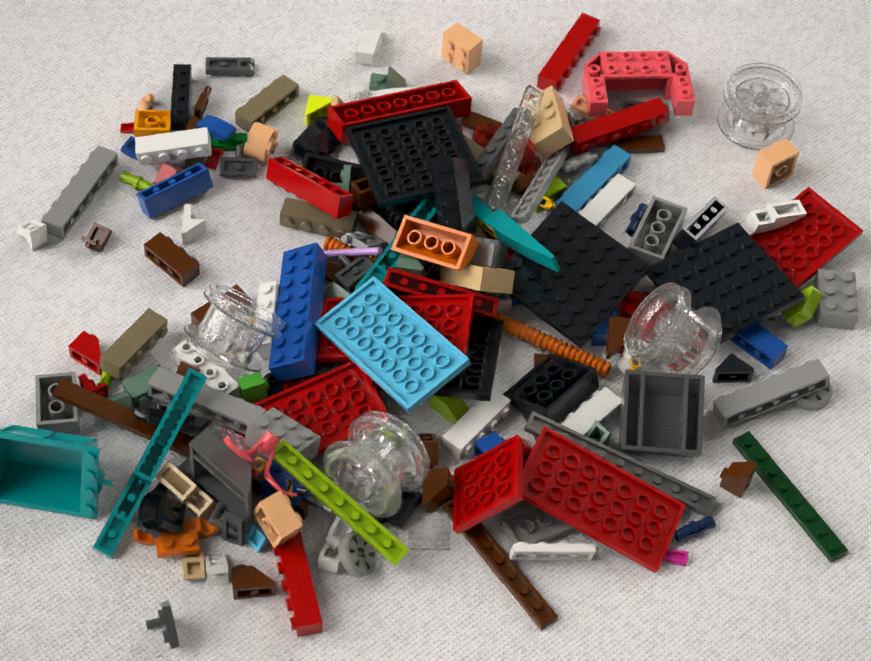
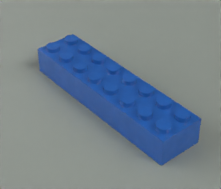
[269,242,327,383]

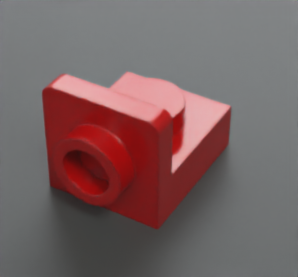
[78,373,108,398]

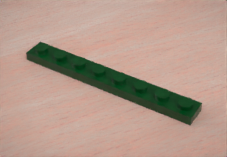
[732,431,848,563]

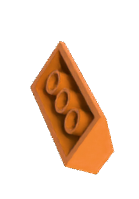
[391,215,479,271]

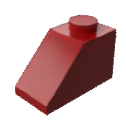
[68,330,102,376]

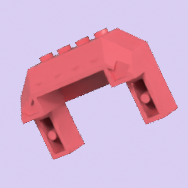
[582,51,695,117]

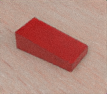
[120,122,134,134]
[205,147,224,170]

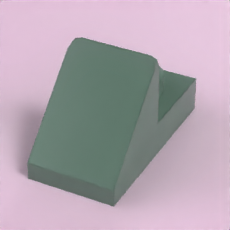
[369,66,406,91]
[331,165,355,193]

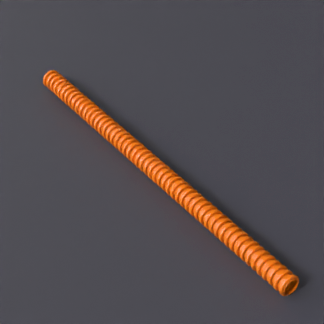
[323,236,612,378]

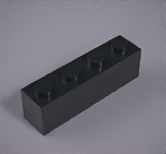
[170,64,192,130]
[672,196,729,251]

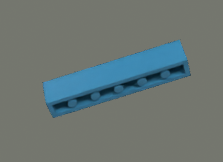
[550,145,632,212]

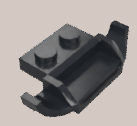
[291,116,341,162]
[131,402,211,433]
[365,473,423,528]
[137,482,186,539]

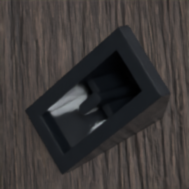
[712,353,754,383]

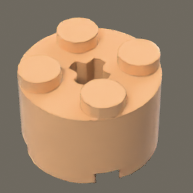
[243,122,280,164]

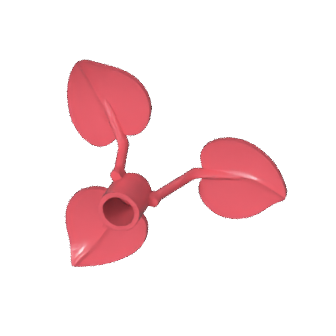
[223,430,298,497]

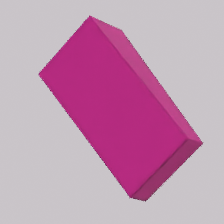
[662,549,689,567]

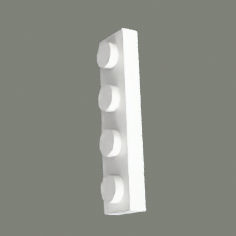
[510,542,596,560]

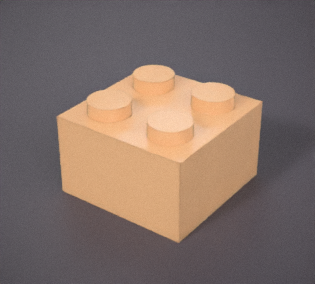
[442,23,483,74]
[752,139,800,189]
[252,490,303,548]

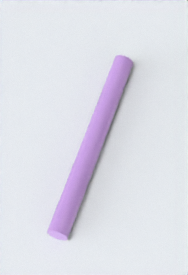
[323,247,382,258]

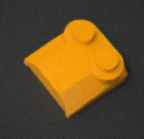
[133,110,171,137]

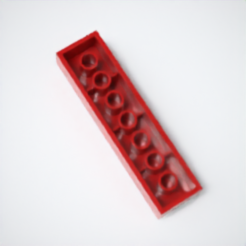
[327,80,472,144]

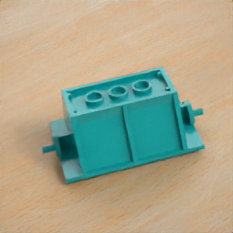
[0,424,113,519]

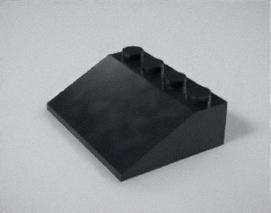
[503,353,599,423]

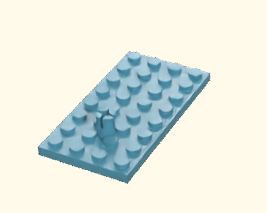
[314,276,471,414]

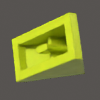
[305,95,332,127]

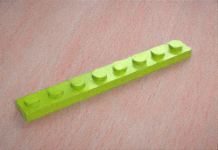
[269,439,410,566]

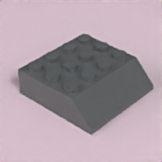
[619,370,705,458]
[189,428,253,535]

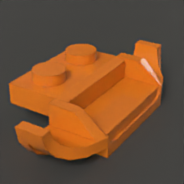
[133,518,218,559]

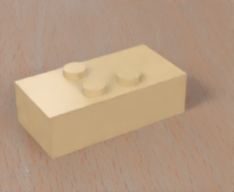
[523,85,574,159]
[439,263,515,294]

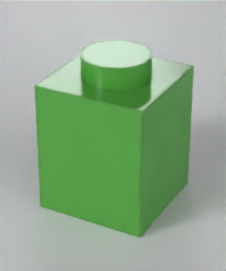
[237,371,270,403]

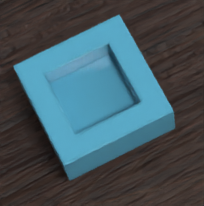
[245,523,269,553]

